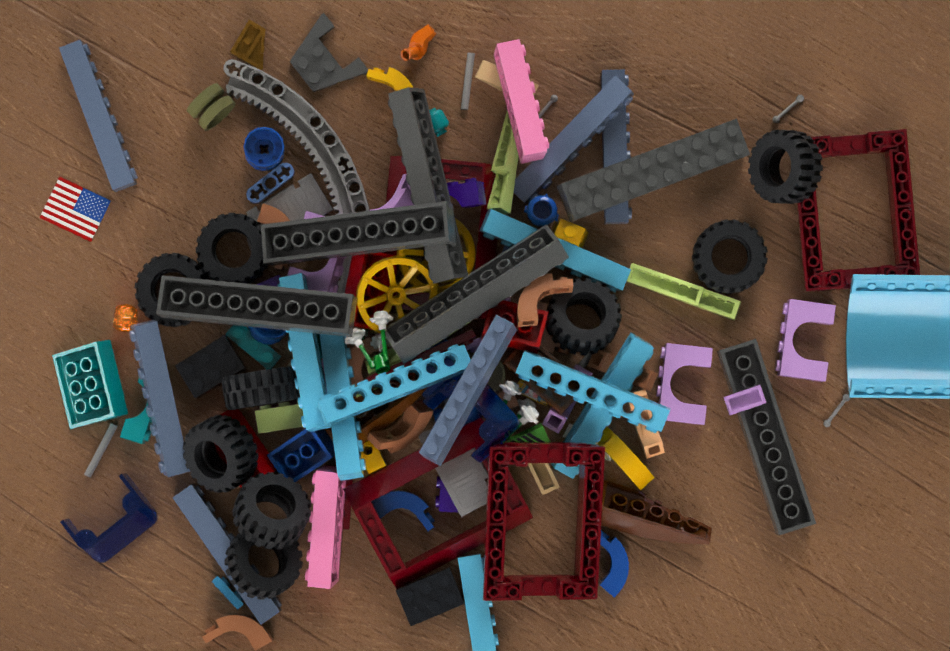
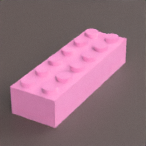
[494,39,549,164]
[305,465,346,589]

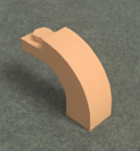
[627,389,665,459]

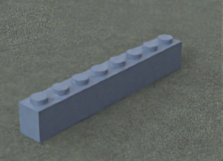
[59,40,138,192]
[601,69,632,224]
[514,75,634,205]
[419,315,517,466]
[129,320,190,477]
[173,484,282,625]

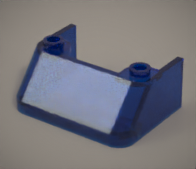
[423,373,519,463]
[60,473,158,563]

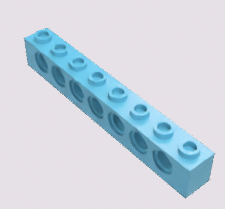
[317,344,471,427]
[516,350,670,433]

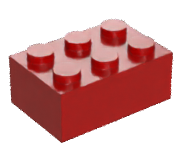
[481,300,548,354]

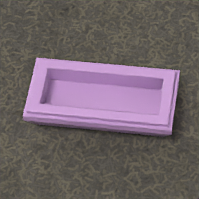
[723,385,766,415]

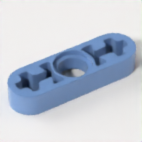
[246,163,295,204]

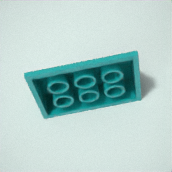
[52,340,129,429]

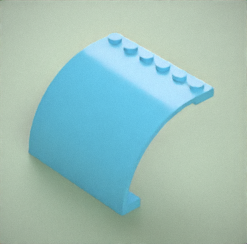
[846,274,950,399]

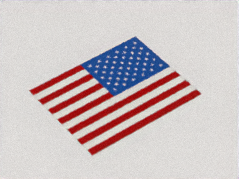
[40,177,111,242]

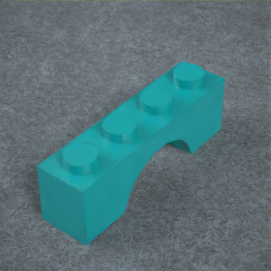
[120,376,170,444]

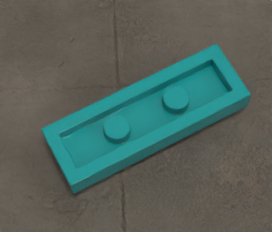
[225,325,282,369]

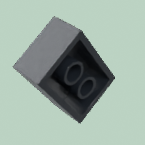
[175,335,247,399]
[396,567,464,626]

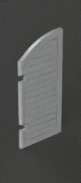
[246,173,333,251]
[418,429,488,517]

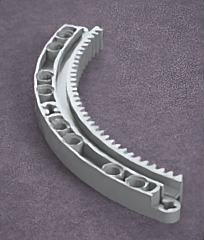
[223,59,370,293]

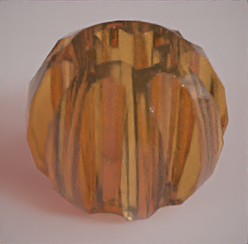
[113,304,138,333]

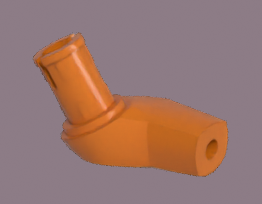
[401,24,436,61]

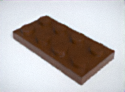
[503,345,580,415]

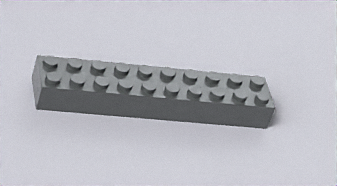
[388,87,468,284]
[556,119,750,222]
[261,201,456,266]
[385,225,569,364]
[156,275,357,337]
[717,339,816,535]

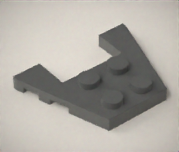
[290,13,368,92]

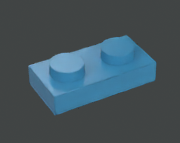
[212,576,244,610]

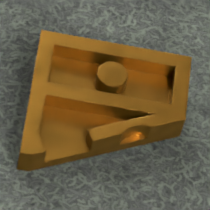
[229,19,266,70]

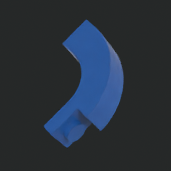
[371,491,435,531]
[599,530,629,598]

